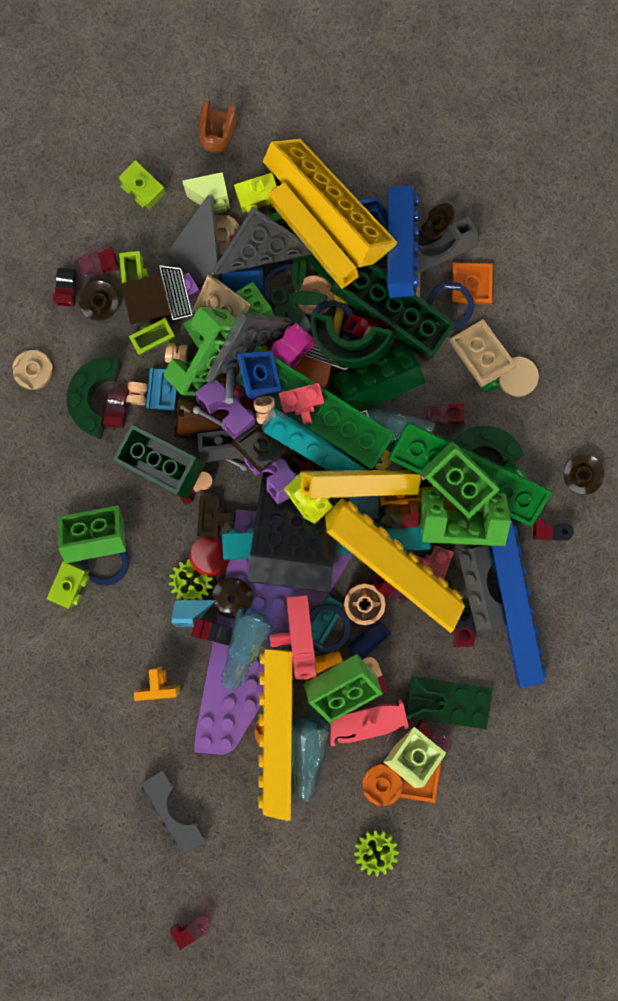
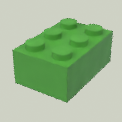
[422,441,500,518]
[58,505,126,563]
[304,654,383,723]

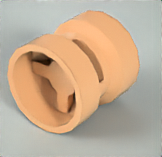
[165,342,189,363]
[126,382,148,405]
[254,396,275,424]

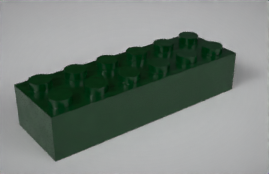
[329,259,455,361]

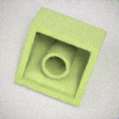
[183,172,230,213]
[384,727,446,788]

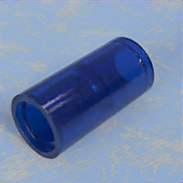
[348,620,392,660]

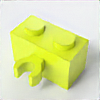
[234,173,277,213]
[284,472,332,524]

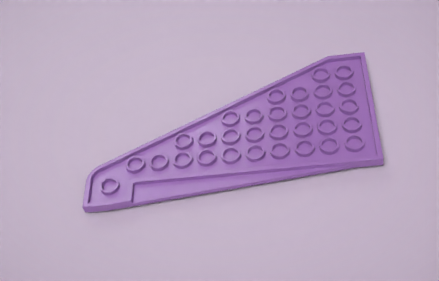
[194,510,353,755]

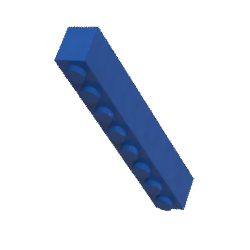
[489,521,547,688]

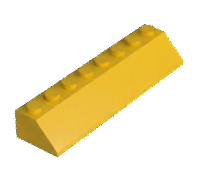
[263,139,398,267]
[325,499,465,633]
[258,646,292,821]

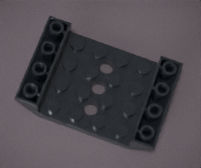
[247,467,342,593]

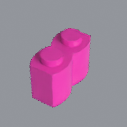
[270,323,316,369]

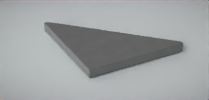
[167,194,223,288]
[211,207,313,276]
[205,312,296,383]

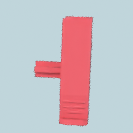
[270,595,317,679]
[330,699,409,746]

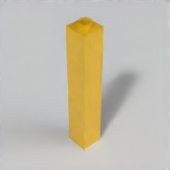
[268,182,359,289]
[300,469,421,498]

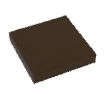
[121,274,171,324]
[232,423,291,473]

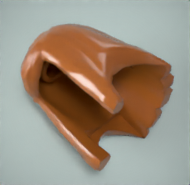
[198,100,238,153]

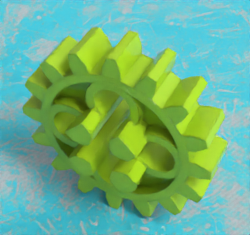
[169,559,214,600]
[354,829,399,876]

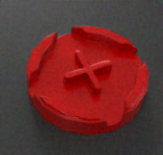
[189,537,229,577]

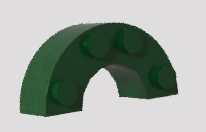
[311,312,394,368]
[67,357,121,440]
[452,425,524,463]

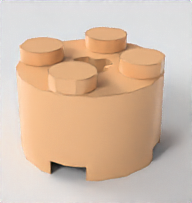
[344,583,386,625]

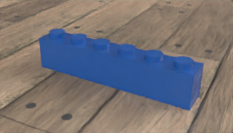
[387,186,419,298]

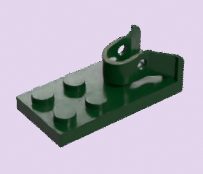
[406,676,492,730]

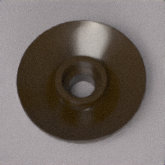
[421,203,455,239]
[78,281,119,321]
[563,454,604,495]
[212,577,253,618]

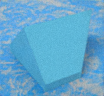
[172,600,216,627]

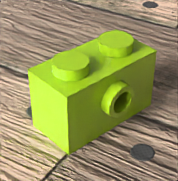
[119,160,166,210]
[119,251,148,283]
[129,318,175,356]
[46,561,90,609]

